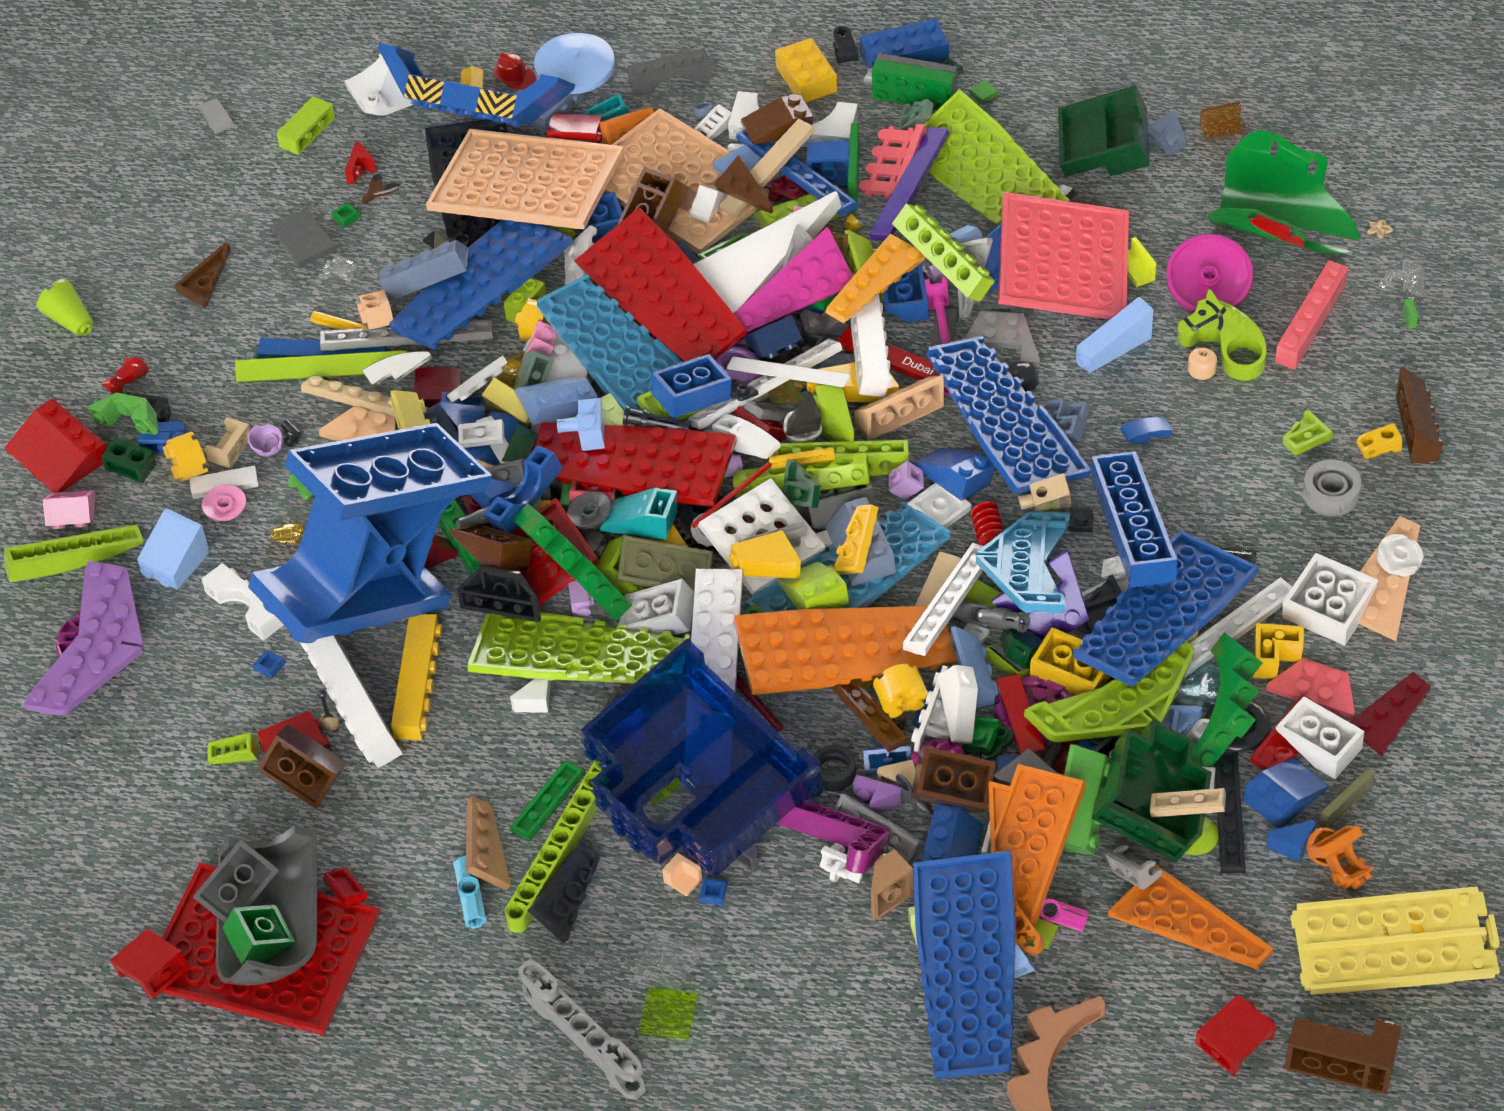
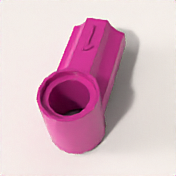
[1040,898,1089,932]

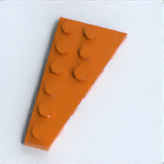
[1108,865,1274,970]

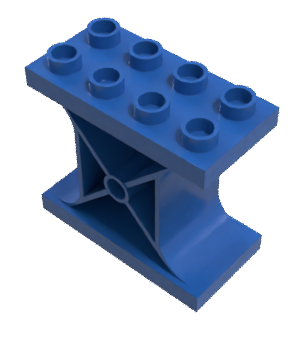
[248,423,492,644]

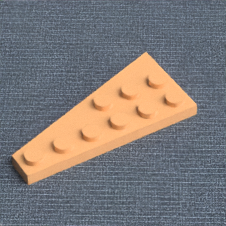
[1359,516,1420,641]

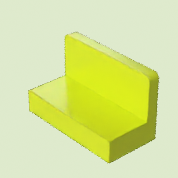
[1127,237,1156,288]

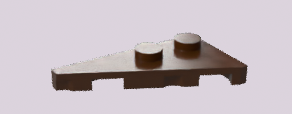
[714,156,774,214]
[174,242,231,308]

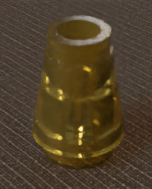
[270,521,305,543]

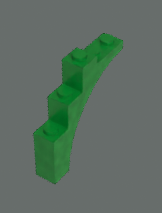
[512,503,632,621]
[1191,632,1263,767]

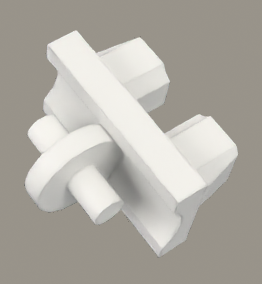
[820,843,863,883]

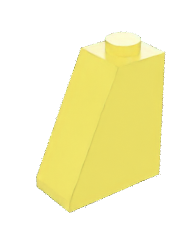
[482,378,533,428]

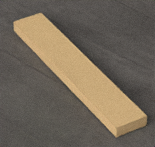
[719,119,815,218]

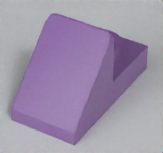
[853,775,902,814]

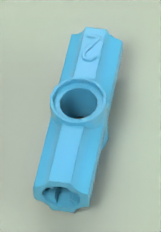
[453,856,487,929]

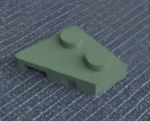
[898,99,934,131]

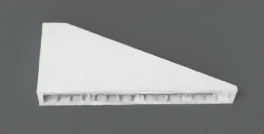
[693,191,841,313]

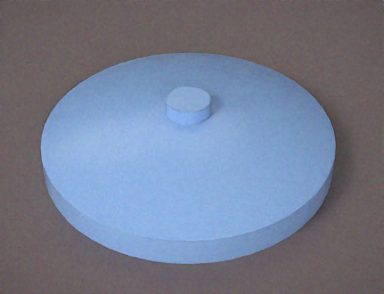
[534,33,615,94]

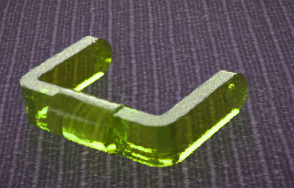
[637,765,681,804]

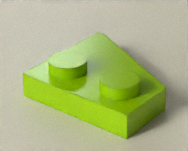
[1283,410,1333,456]

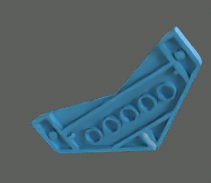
[976,511,1070,614]

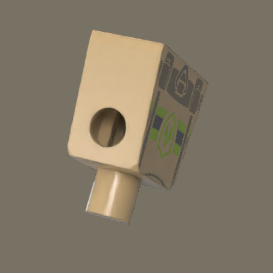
[1018,473,1071,512]

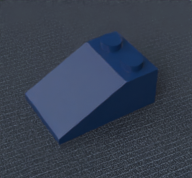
[912,448,995,501]
[1244,758,1329,829]

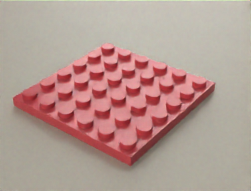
[998,192,1129,320]

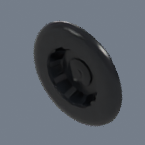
[1204,701,1271,751]

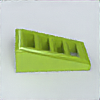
[208,732,259,765]

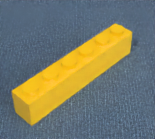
[391,614,442,740]

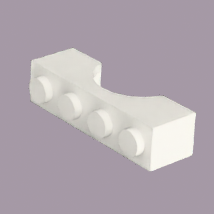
[202,563,283,641]

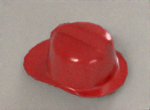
[493,52,536,90]

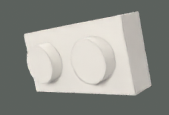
[458,419,504,448]

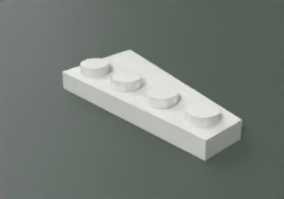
[564,225,597,285]

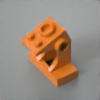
[1308,825,1374,891]

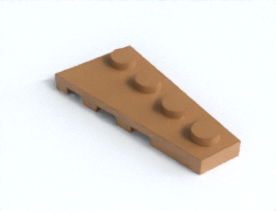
[466,796,511,890]

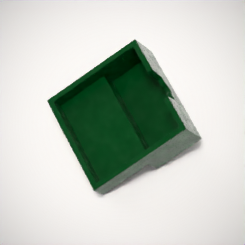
[1058,85,1150,177]

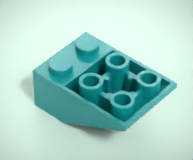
[600,488,677,540]

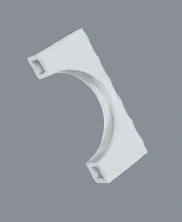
[728,91,858,149]

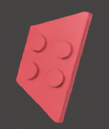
[1266,658,1355,719]

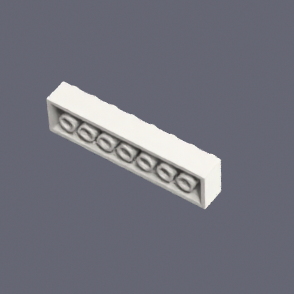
[300,635,403,768]

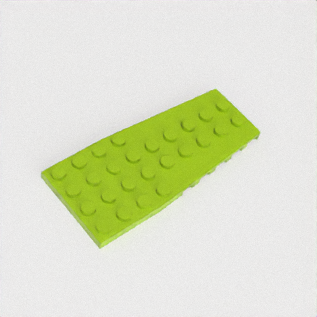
[900,89,1070,226]
[467,613,690,685]

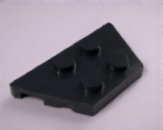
[1084,574,1122,634]

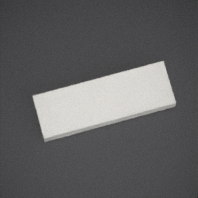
[190,466,259,499]

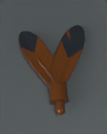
[361,174,400,204]

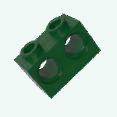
[101,438,157,483]

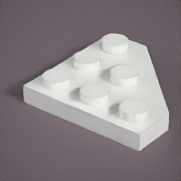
[447,355,508,402]

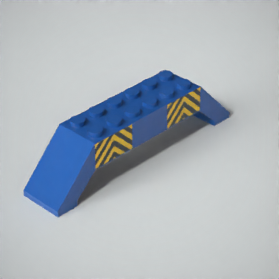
[378,43,575,127]

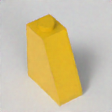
[729,530,801,578]

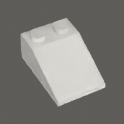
[619,579,694,636]
[1276,697,1364,779]

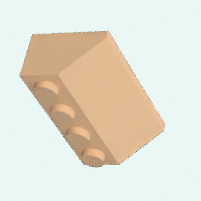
[854,376,944,441]

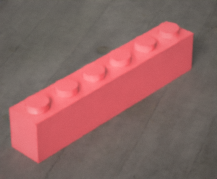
[1275,260,1349,370]

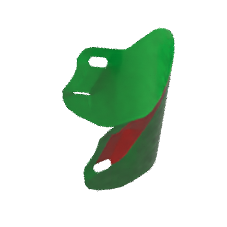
[1208,130,1360,254]

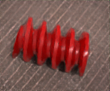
[971,501,1004,546]

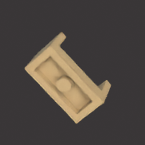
[205,417,250,469]

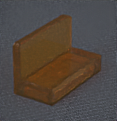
[1199,101,1246,140]

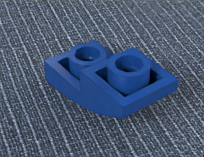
[1120,417,1173,444]

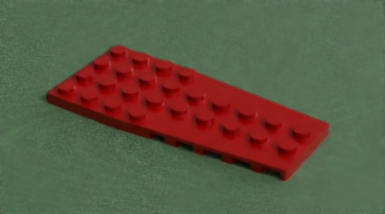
[574,207,747,362]
[529,422,737,507]

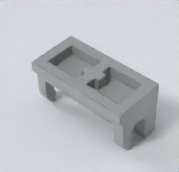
[1105,844,1163,890]

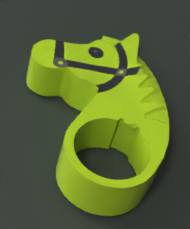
[1177,289,1267,381]

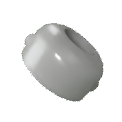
[1303,459,1362,517]

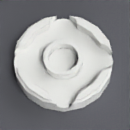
[1376,534,1424,577]

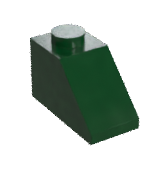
[1000,628,1043,669]

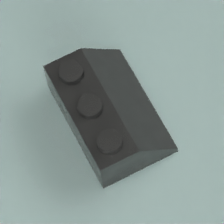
[802,484,878,529]

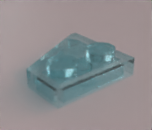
[1177,665,1220,704]

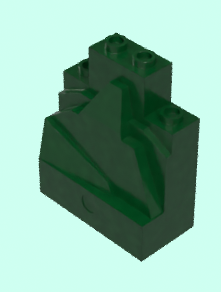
[1091,719,1212,862]

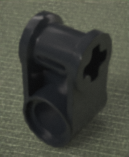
[833,26,859,64]

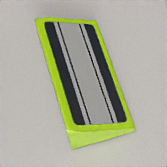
[986,643,1030,678]

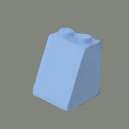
[137,508,210,589]

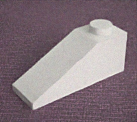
[937,665,978,744]

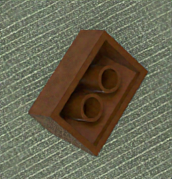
[257,723,347,809]

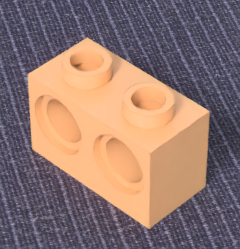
[357,290,393,330]

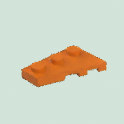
[599,107,653,145]

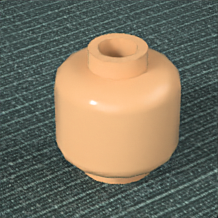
[1188,348,1217,380]

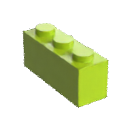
[277,96,335,155]

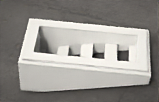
[694,105,731,140]

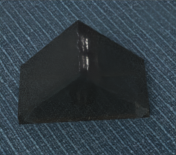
[786,391,822,436]

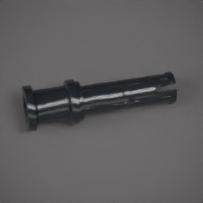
[623,405,691,430]

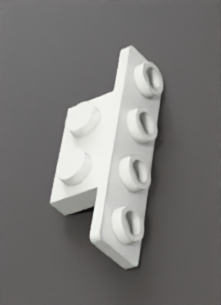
[911,665,950,752]

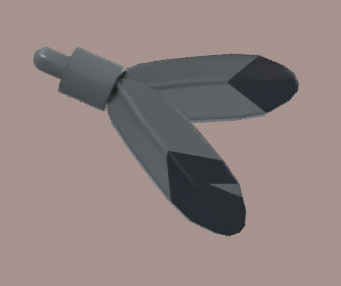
[896,774,931,814]

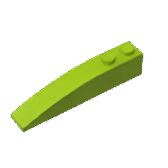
[4,525,143,583]

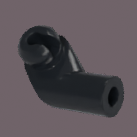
[281,419,301,447]

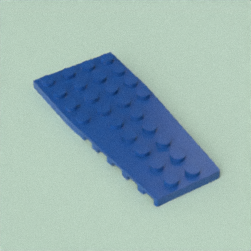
[389,219,573,350]
[926,336,1092,494]
[1074,530,1258,687]
[913,851,1016,1079]

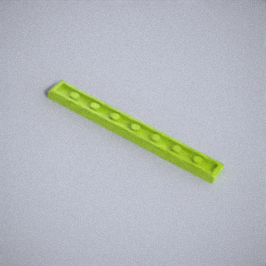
[235,350,408,383]

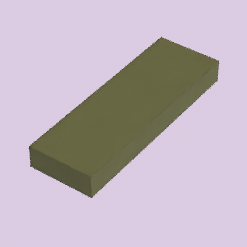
[1319,769,1375,828]

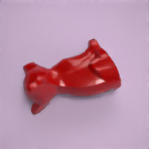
[102,357,149,394]

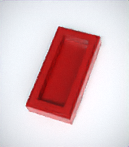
[323,867,367,906]

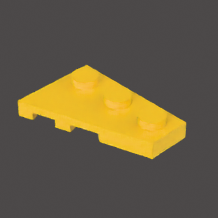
[829,505,878,575]

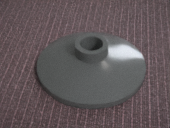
[567,492,611,529]

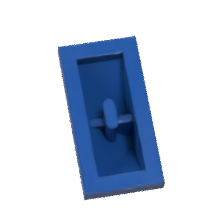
[863,745,912,774]

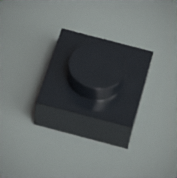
[1070,509,1093,533]

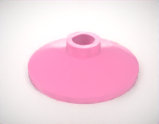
[202,485,246,521]

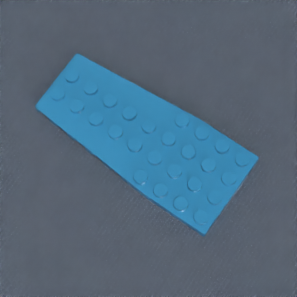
[536,275,682,427]
[745,502,951,613]

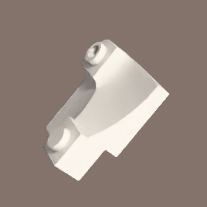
[345,54,413,115]

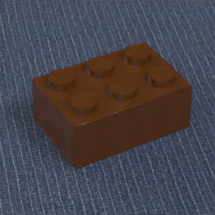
[911,746,996,814]

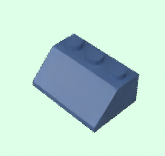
[514,376,597,425]
[951,626,998,708]

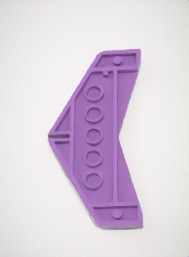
[24,561,144,715]

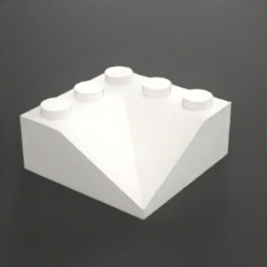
[1282,553,1379,646]

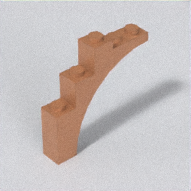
[1007,996,1105,1111]

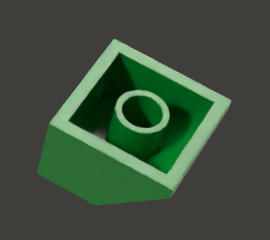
[223,905,295,965]

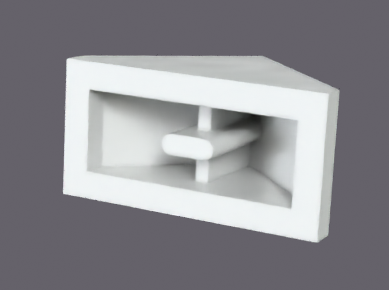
[690,185,727,223]
[510,679,551,712]

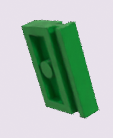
[949,716,1001,753]

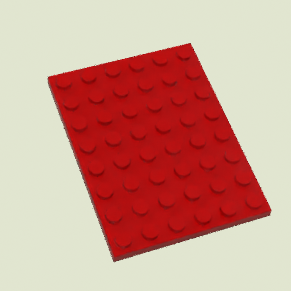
[140,862,380,1036]

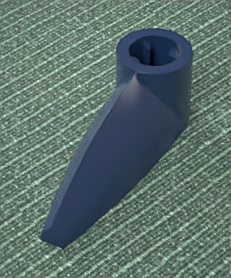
[423,401,459,443]

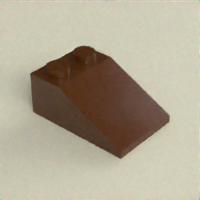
[741,94,813,144]
[450,524,532,571]

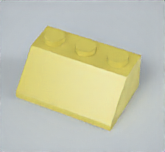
[390,390,430,430]

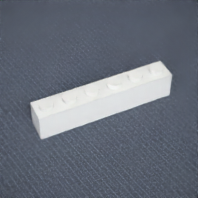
[850,294,892,397]

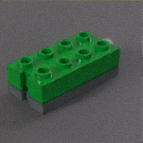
[863,53,957,110]

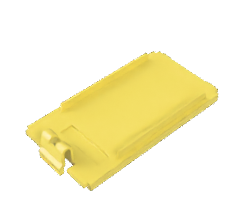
[1290,887,1500,995]

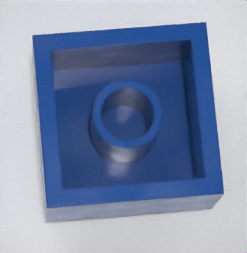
[807,141,849,188]

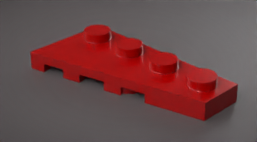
[1249,694,1322,771]

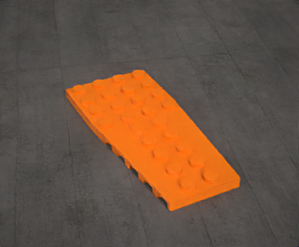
[734,606,957,695]

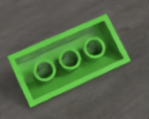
[1064,745,1111,855]

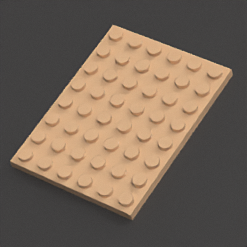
[603,108,774,254]
[426,129,624,229]

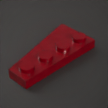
[1349,672,1431,757]

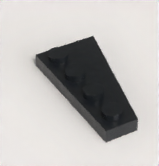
[527,842,600,943]

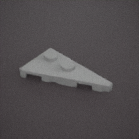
[958,238,993,318]

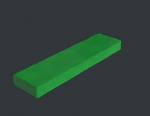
[510,760,585,842]

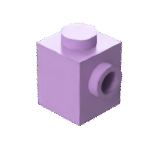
[888,461,924,500]

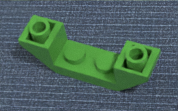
[87,393,158,435]

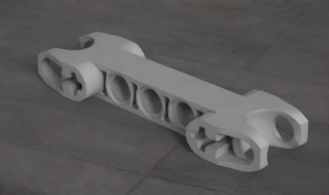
[518,960,646,1100]

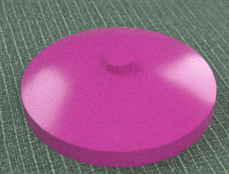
[1166,234,1253,313]

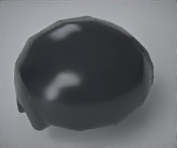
[1008,361,1039,392]

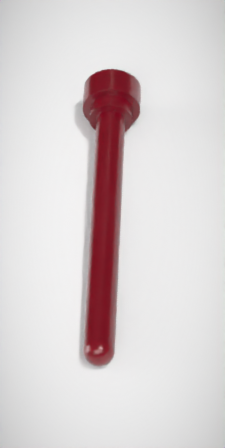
[736,674,783,732]

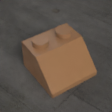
[871,849,913,921]

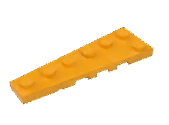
[825,234,925,323]

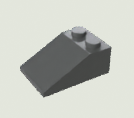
[193,839,279,923]

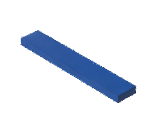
[257,338,387,359]

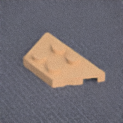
[319,406,396,441]

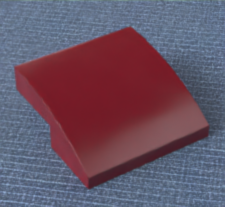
[413,367,461,407]

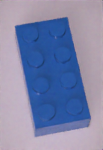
[860,18,949,69]

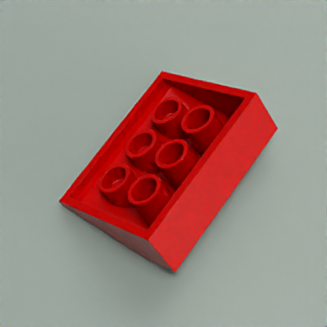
[5,398,106,493]

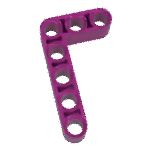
[775,795,889,874]

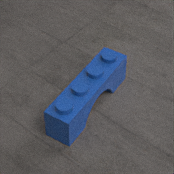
[484,445,563,533]

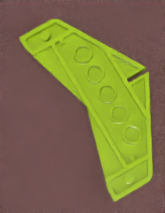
[1024,641,1194,742]

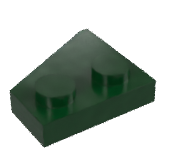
[783,459,821,508]

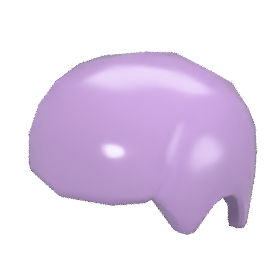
[248,423,284,457]

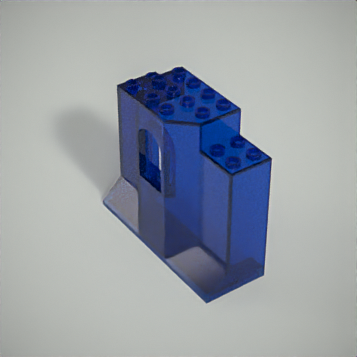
[580,638,823,878]

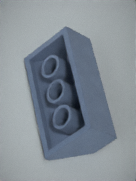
[379,240,469,301]
[826,497,896,586]

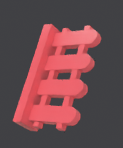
[859,124,927,199]

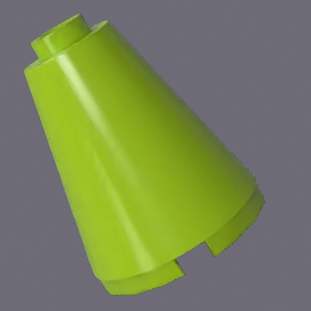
[36,279,93,336]

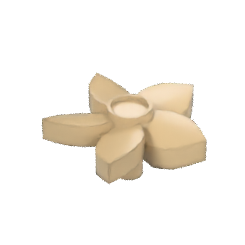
[1367,220,1393,239]

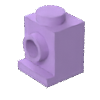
[568,581,595,617]

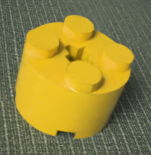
[515,299,551,342]
[162,431,208,482]
[873,664,928,718]

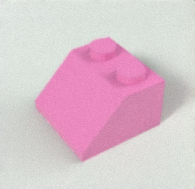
[43,490,96,529]

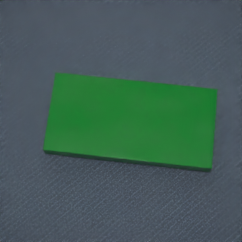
[848,123,860,211]

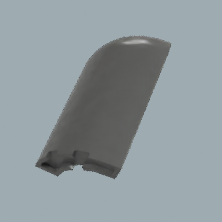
[216,825,317,985]

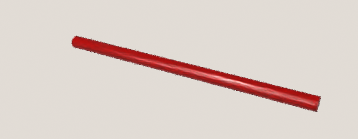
[691,462,772,528]

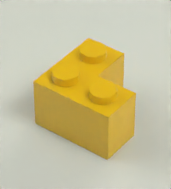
[1253,623,1304,679]

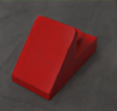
[345,142,376,185]

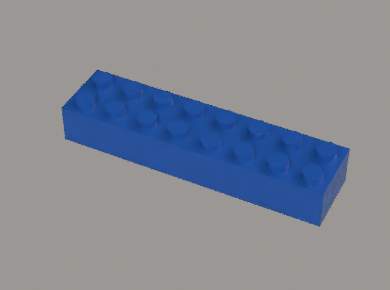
[1091,451,1177,587]

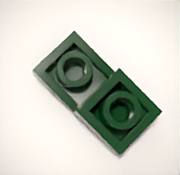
[502,424,538,463]

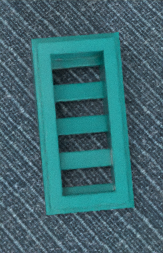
[584,93,630,121]

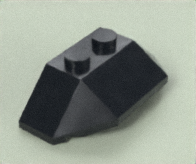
[457,565,541,622]

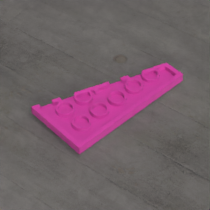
[734,226,853,334]

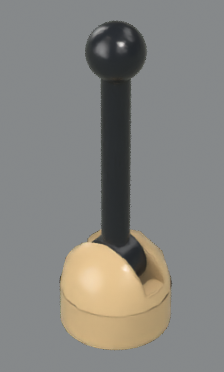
[318,690,339,732]

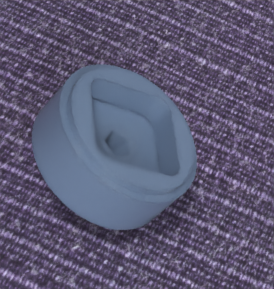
[693,102,713,118]

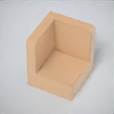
[662,853,702,896]

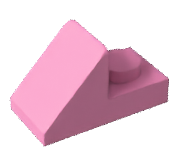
[522,321,557,362]

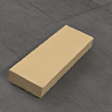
[915,552,961,606]
[1150,788,1226,817]

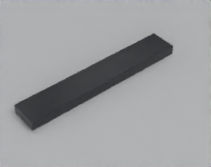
[1214,750,1246,873]

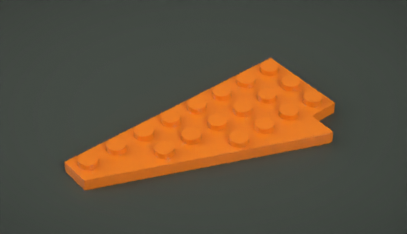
[989,764,1086,954]

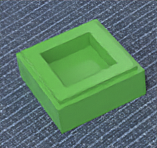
[969,80,998,105]
[1402,298,1418,329]

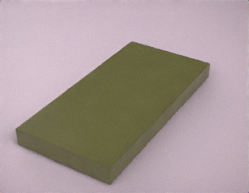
[616,535,713,592]

